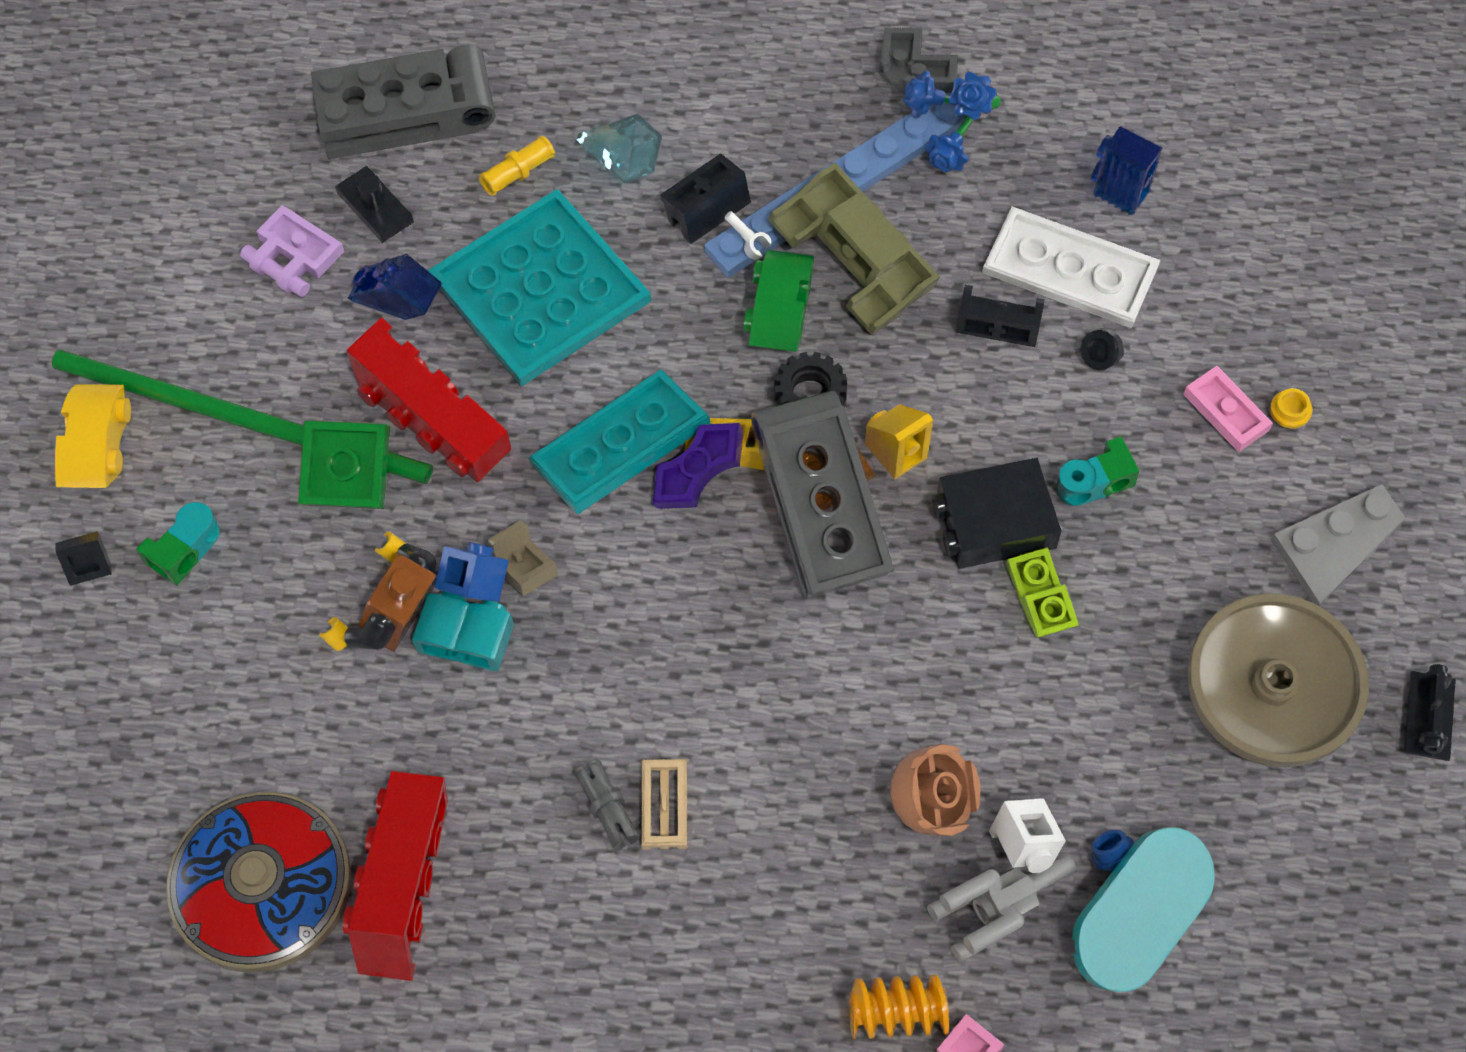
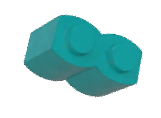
[412,591,514,671]

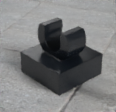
[55,531,112,586]

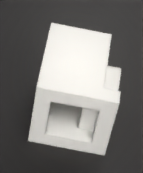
[989,798,1066,873]

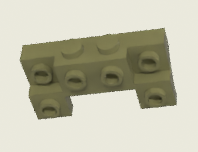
[768,162,940,335]

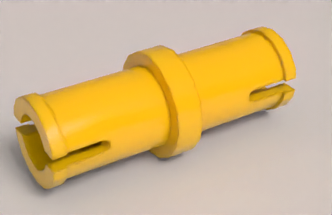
[479,135,555,196]

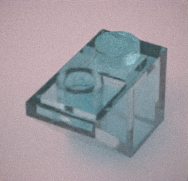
[577,114,662,184]

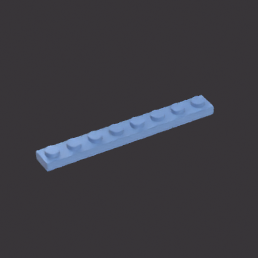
[704,93,967,278]

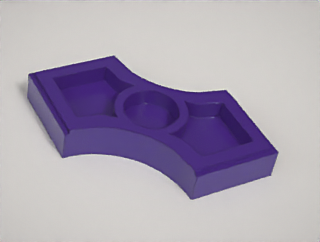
[653,423,743,509]

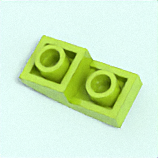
[1005,548,1079,638]

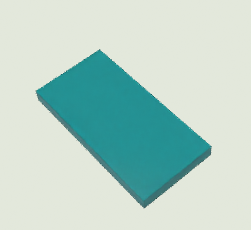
[528,369,711,515]

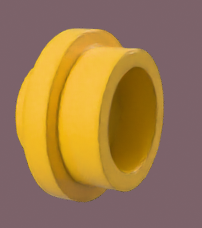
[1270,388,1313,429]

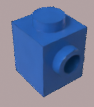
[434,542,509,602]

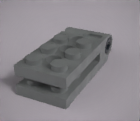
[311,45,496,160]
[751,390,894,599]

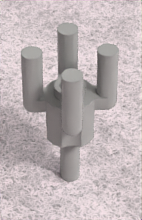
[927,855,1076,963]

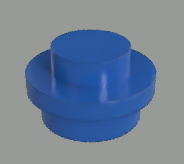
[1091,830,1134,872]

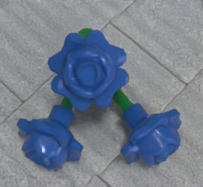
[903,70,1001,172]

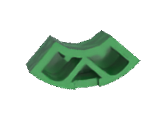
[743,249,815,352]

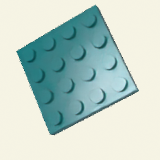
[428,188,652,387]

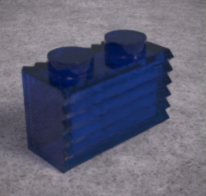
[1091,126,1163,215]

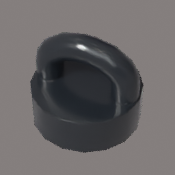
[1080,328,1125,370]

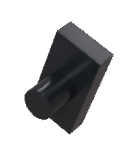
[335,166,414,243]

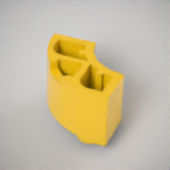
[55,384,131,488]

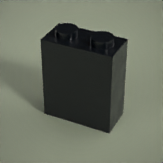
[932,457,1062,569]

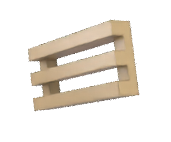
[642,759,687,850]

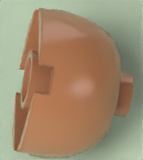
[890,744,981,836]

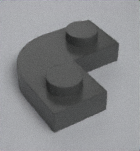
[882,28,958,93]

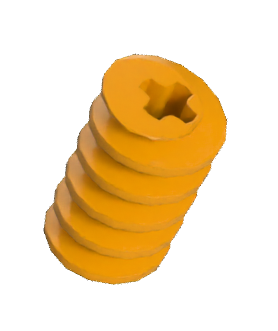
[849,974,949,1039]

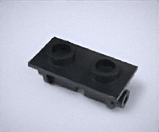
[1404,664,1456,761]

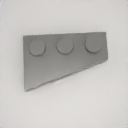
[1271,484,1405,606]

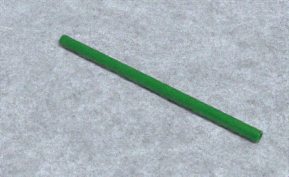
[52,349,433,484]

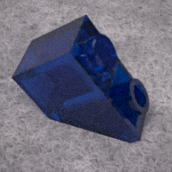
[348,254,442,320]

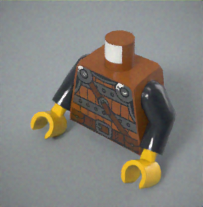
[319,531,437,652]

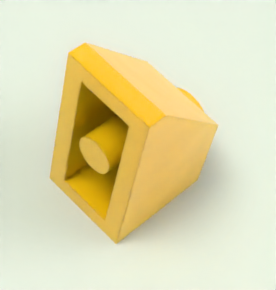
[865,404,933,480]

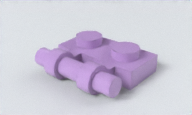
[240,205,344,297]

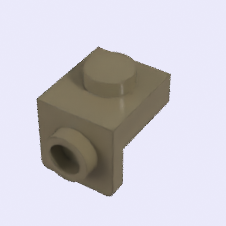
[488,520,558,596]

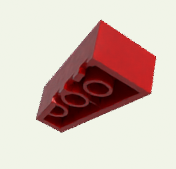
[346,317,512,483]
[343,771,448,981]

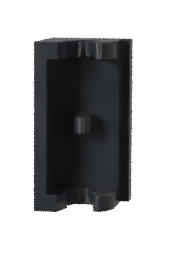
[660,153,751,244]
[956,284,1045,347]

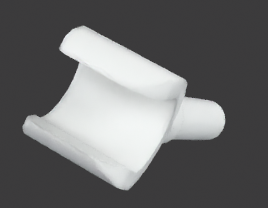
[725,211,771,260]

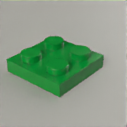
[298,421,390,509]

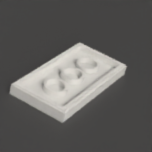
[982,207,1160,328]

